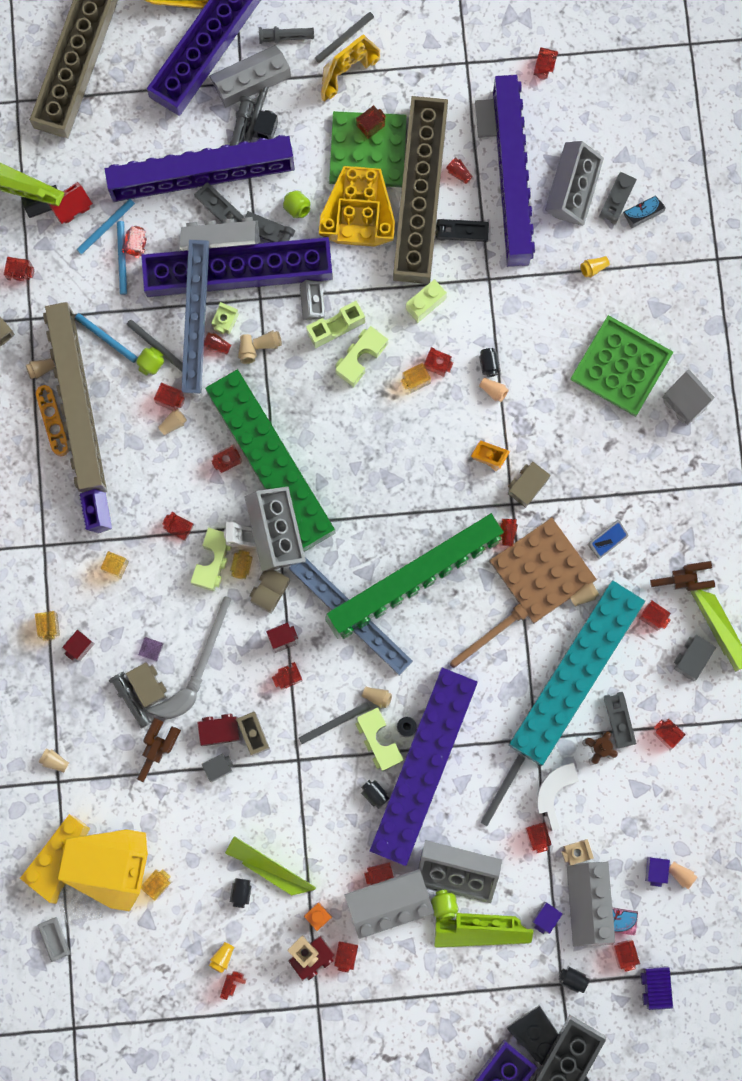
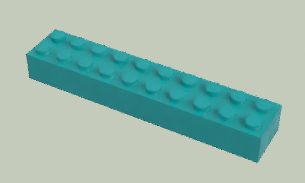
[508,580,645,766]

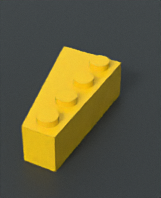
[20,814,90,904]

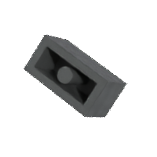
[674,635,717,681]

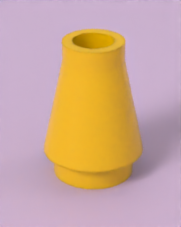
[580,256,610,278]
[209,942,235,973]

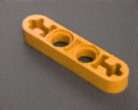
[36,385,69,456]

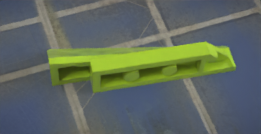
[0,163,64,206]
[690,590,742,672]
[225,836,316,896]
[434,913,533,948]

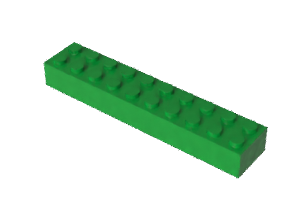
[205,369,336,552]
[325,513,504,639]

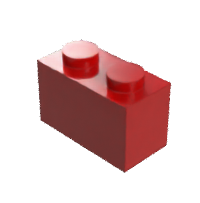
[47,182,93,224]

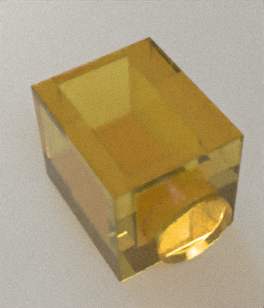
[401,363,431,393]
[100,551,129,579]
[35,611,60,641]
[141,869,172,901]

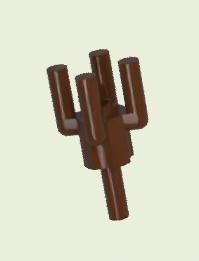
[650,561,715,591]
[137,718,181,782]
[582,731,618,765]

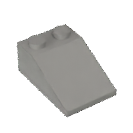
[662,369,715,425]

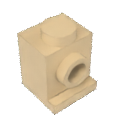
[561,839,594,865]
[287,935,319,968]

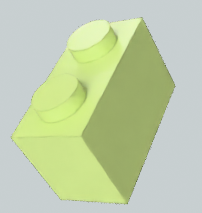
[406,279,447,323]

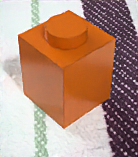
[304,902,332,931]

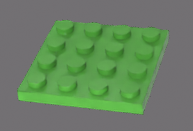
[329,111,407,187]
[570,315,674,417]

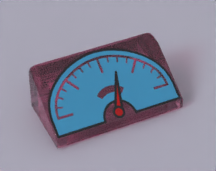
[612,907,638,935]

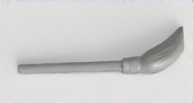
[146,596,231,719]

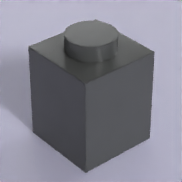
[201,753,234,782]

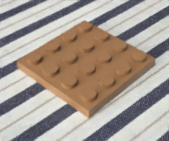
[489,518,597,624]

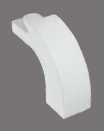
[224,522,256,549]
[536,763,579,831]

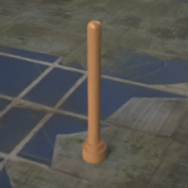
[450,604,529,668]

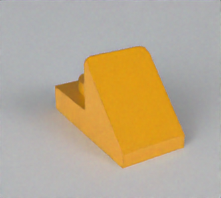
[471,440,510,471]

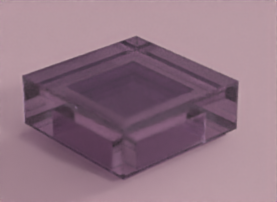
[138,637,164,661]

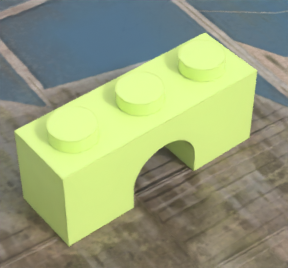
[306,301,365,348]
[335,326,388,387]
[191,528,232,591]
[355,707,404,771]

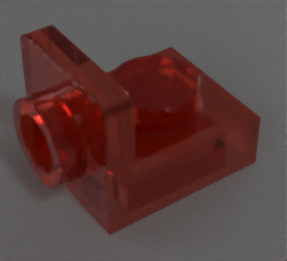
[162,512,194,541]
[334,941,358,973]
[220,971,247,1000]

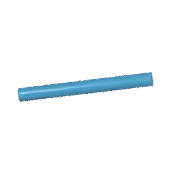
[76,199,135,255]
[117,221,127,295]
[75,313,138,363]

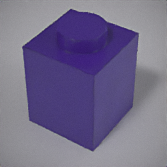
[645,857,670,887]
[532,902,563,934]

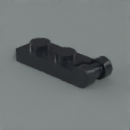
[436,219,489,242]

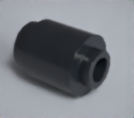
[479,348,501,377]
[397,717,417,737]
[361,780,390,809]
[229,878,252,908]
[558,966,590,993]

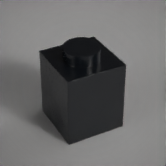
[253,110,278,139]

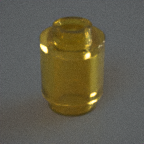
[230,550,253,579]

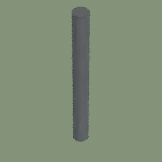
[315,12,374,63]
[243,87,269,143]
[127,319,183,372]
[299,702,371,744]
[481,755,525,826]

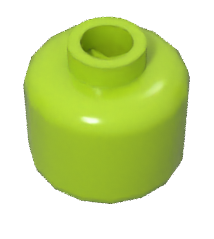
[283,190,310,218]
[136,346,164,376]
[431,890,459,921]

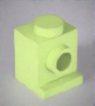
[211,302,239,335]

